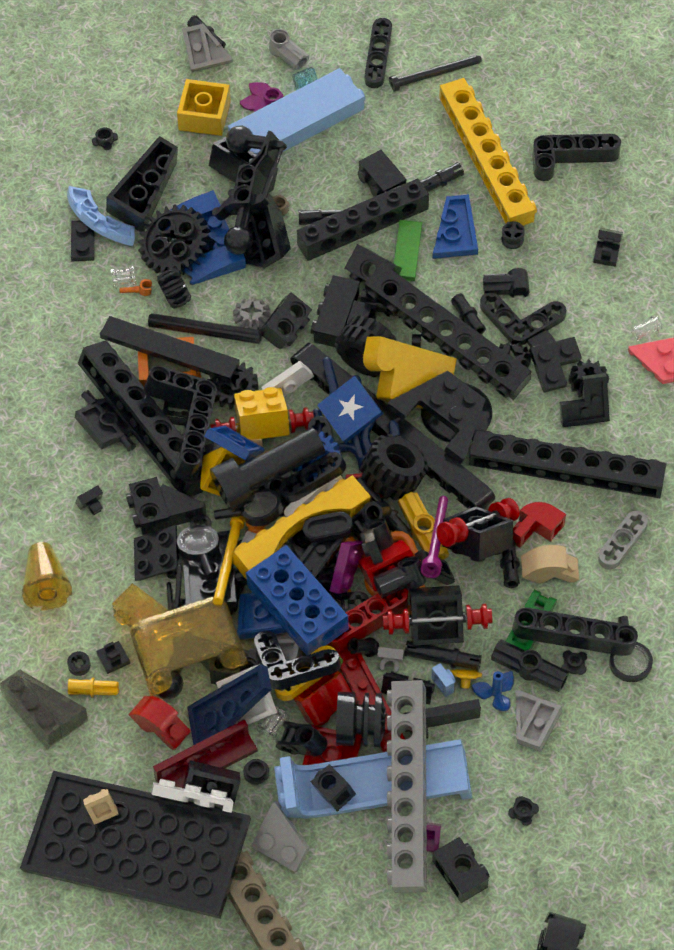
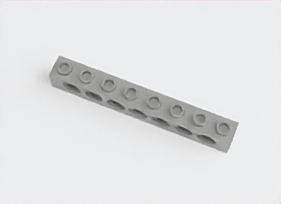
[387,680,427,893]

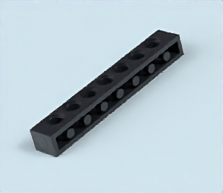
[365,263,532,400]
[78,340,203,497]
[469,430,667,499]

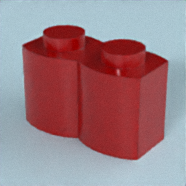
[294,671,352,726]

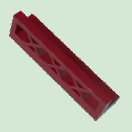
[153,719,258,788]

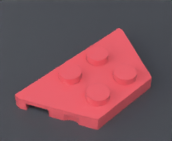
[628,337,674,384]

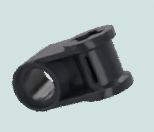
[351,500,392,541]
[276,721,328,757]

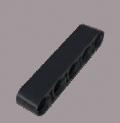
[512,608,638,656]

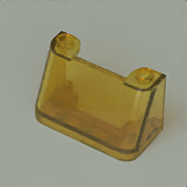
[130,596,248,696]

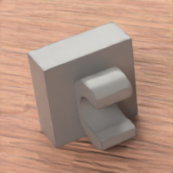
[377,647,405,672]

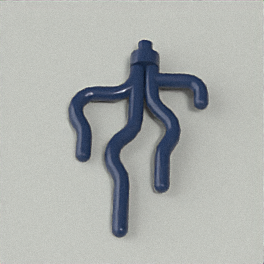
[313,357,400,471]

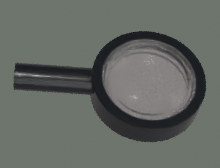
[214,489,283,526]
[177,525,220,580]
[609,616,653,682]

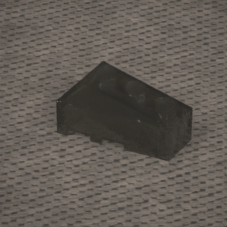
[0,669,88,750]

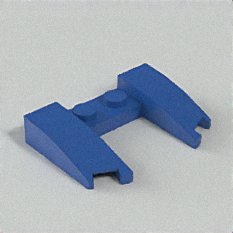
[165,190,246,285]

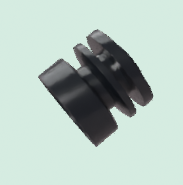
[336,692,386,747]

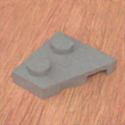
[182,23,233,72]
[516,690,562,752]
[251,801,310,872]

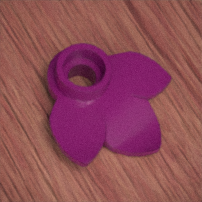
[240,82,284,112]

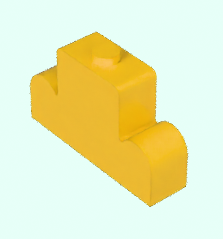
[363,336,457,408]

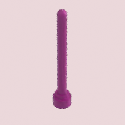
[421,495,448,578]

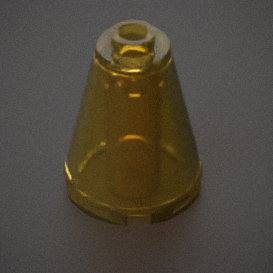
[22,542,72,611]

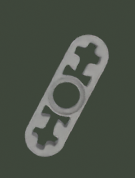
[598,511,648,569]

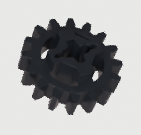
[207,362,259,409]

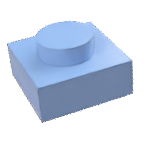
[431,663,456,697]

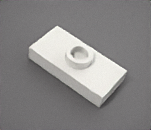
[262,361,314,397]

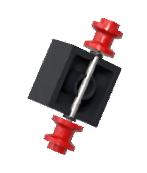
[436,498,520,562]
[382,585,493,646]

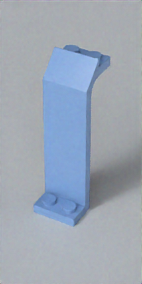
[274,739,472,819]

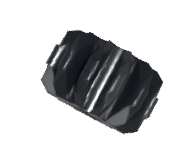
[157,268,191,309]
[568,359,609,397]

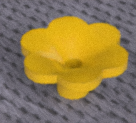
[451,669,482,689]

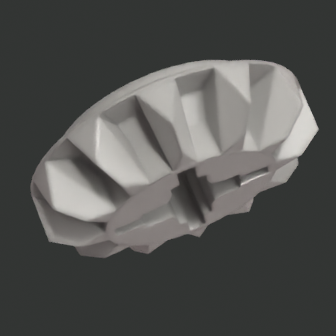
[233,296,271,329]

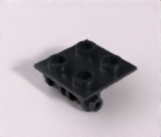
[134,525,179,581]

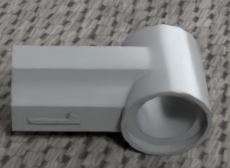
[269,29,309,70]

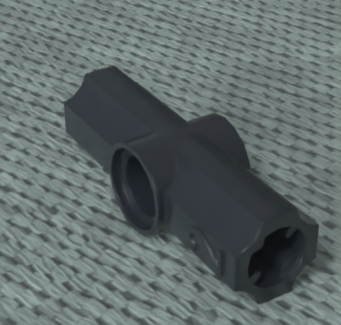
[491,639,569,692]

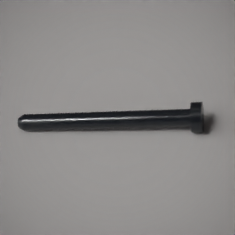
[389,55,482,92]

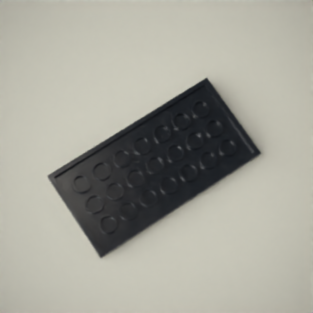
[20,770,251,919]

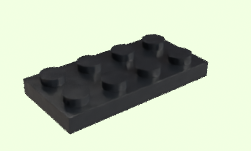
[182,530,237,613]

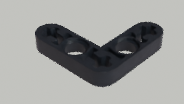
[480,292,567,345]
[254,631,341,690]

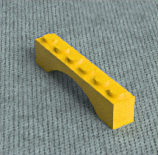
[233,475,371,580]

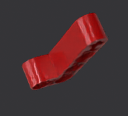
[326,588,408,653]

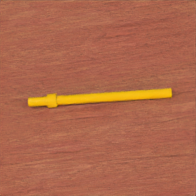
[213,516,245,606]

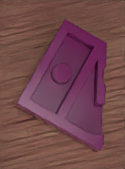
[330,540,364,594]

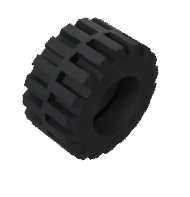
[335,315,396,377]
[360,434,428,500]

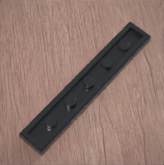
[100,316,240,382]

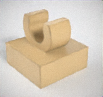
[83,789,119,825]

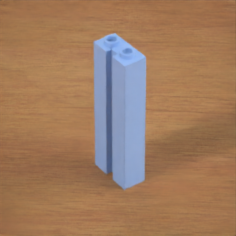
[228,68,366,154]

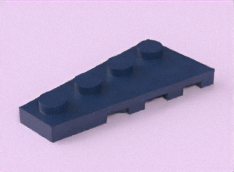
[187,664,272,745]

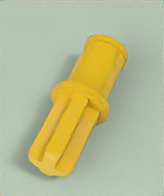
[68,677,119,698]

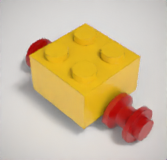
[210,387,314,440]

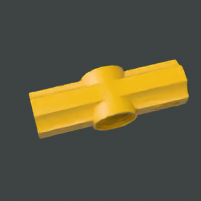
[398,492,449,560]

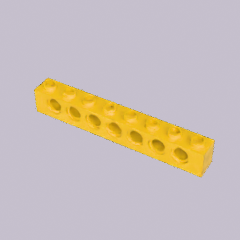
[439,78,537,225]

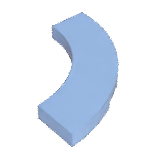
[67,186,135,246]

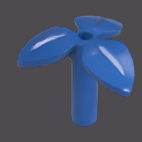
[472,671,514,711]

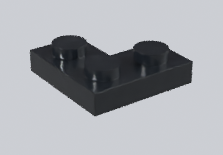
[529,337,582,393]
[559,373,610,427]

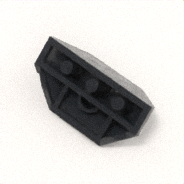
[243,193,291,269]

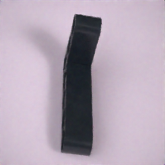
[144,366,217,480]

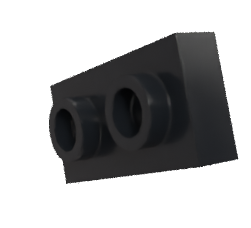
[360,518,394,565]

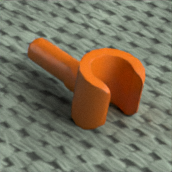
[120,279,152,296]

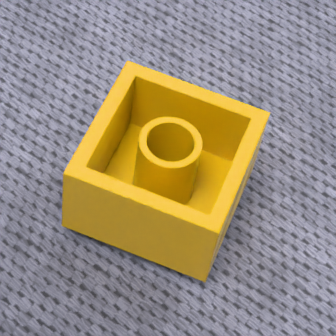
[177,79,231,136]

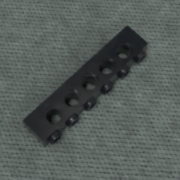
[297,178,429,261]

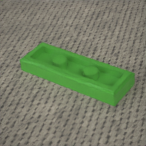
[394,220,422,281]

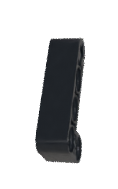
[532,134,621,181]

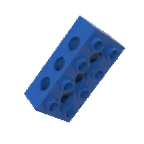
[246,545,349,655]

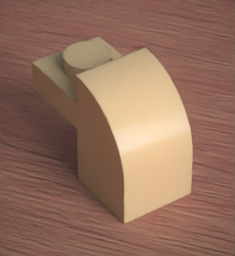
[521,545,579,583]

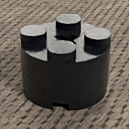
[537,912,586,950]

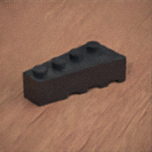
[106,136,178,232]

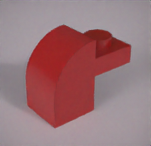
[513,502,566,548]
[128,696,191,750]

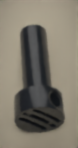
[209,427,326,512]

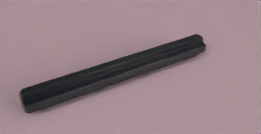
[148,313,262,344]

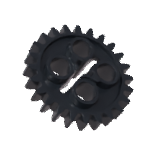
[138,204,211,275]

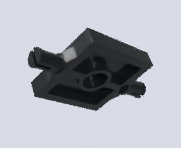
[74,390,136,452]

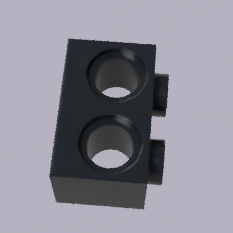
[258,292,313,349]
[126,477,171,535]

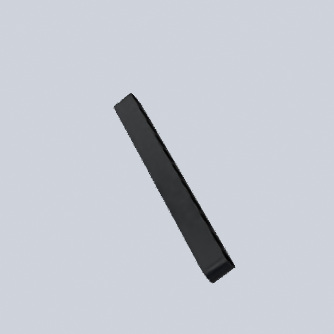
[290,343,495,509]

